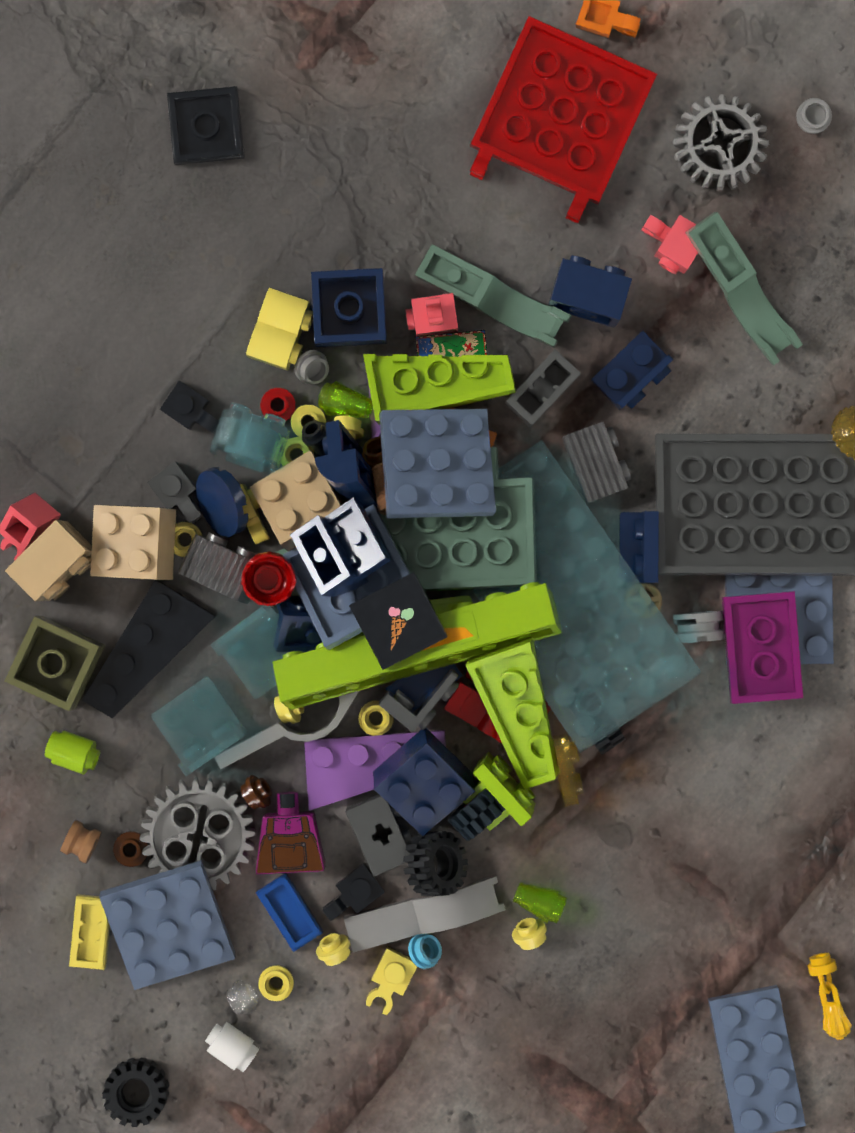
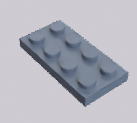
[707,985,806,1133]

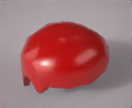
[241,551,297,606]

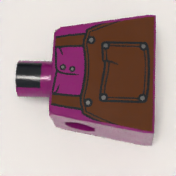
[256,792,326,874]

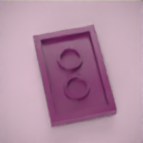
[722,591,803,704]

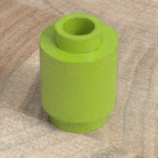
[44,730,100,775]

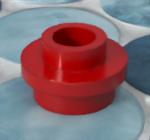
[260,388,296,423]

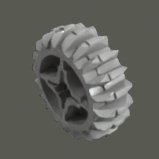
[672,94,769,192]

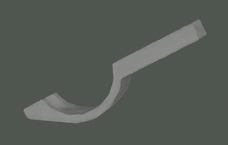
[214,691,359,769]
[344,875,506,953]

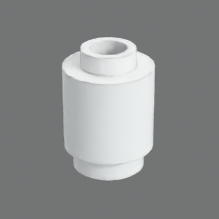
[205,1022,259,1072]

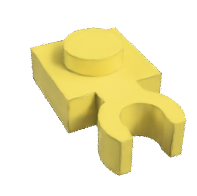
[240,484,270,544]
[366,947,417,1015]

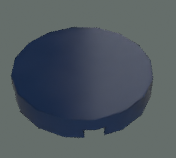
[196,467,248,537]

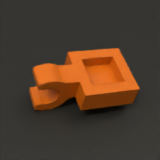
[576,0,641,38]

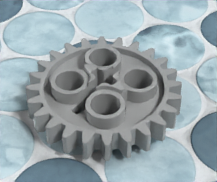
[140,777,255,891]

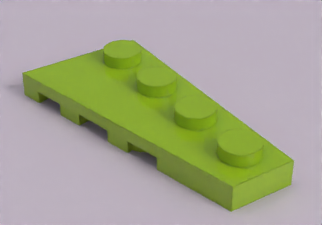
[363,354,517,425]
[465,637,559,790]

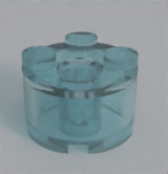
[210,403,290,473]

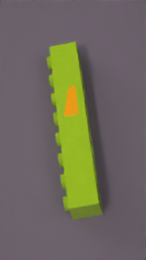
[272,582,562,710]

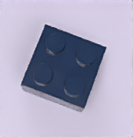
[548,255,632,328]
[311,268,387,347]
[373,728,475,836]

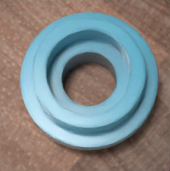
[408,934,442,969]

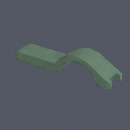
[685,212,803,365]
[415,244,571,348]

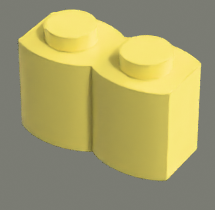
[246,288,313,371]

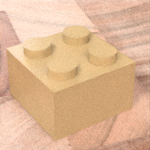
[250,450,344,552]
[90,505,176,580]
[5,520,92,601]

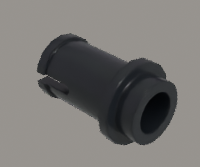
[302,420,327,457]

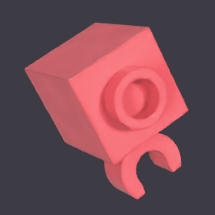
[641,215,698,274]
[405,293,458,336]
[0,493,61,560]

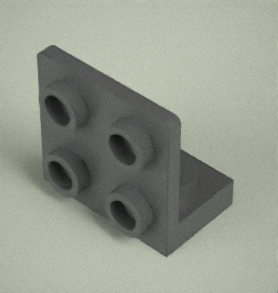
[379,668,459,732]

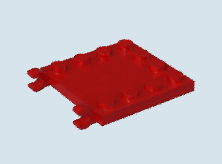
[469,16,657,224]

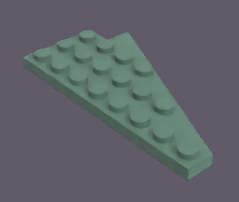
[275,447,537,596]

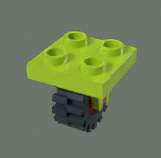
[448,751,536,841]

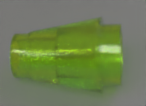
[318,381,373,419]
[513,882,568,924]

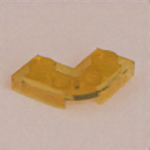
[552,734,584,807]

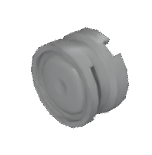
[673,611,725,643]

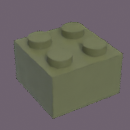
[4,616,105,711]

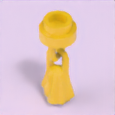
[807,953,852,1040]

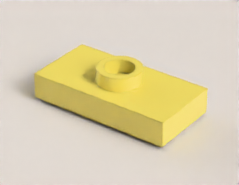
[69,894,110,970]

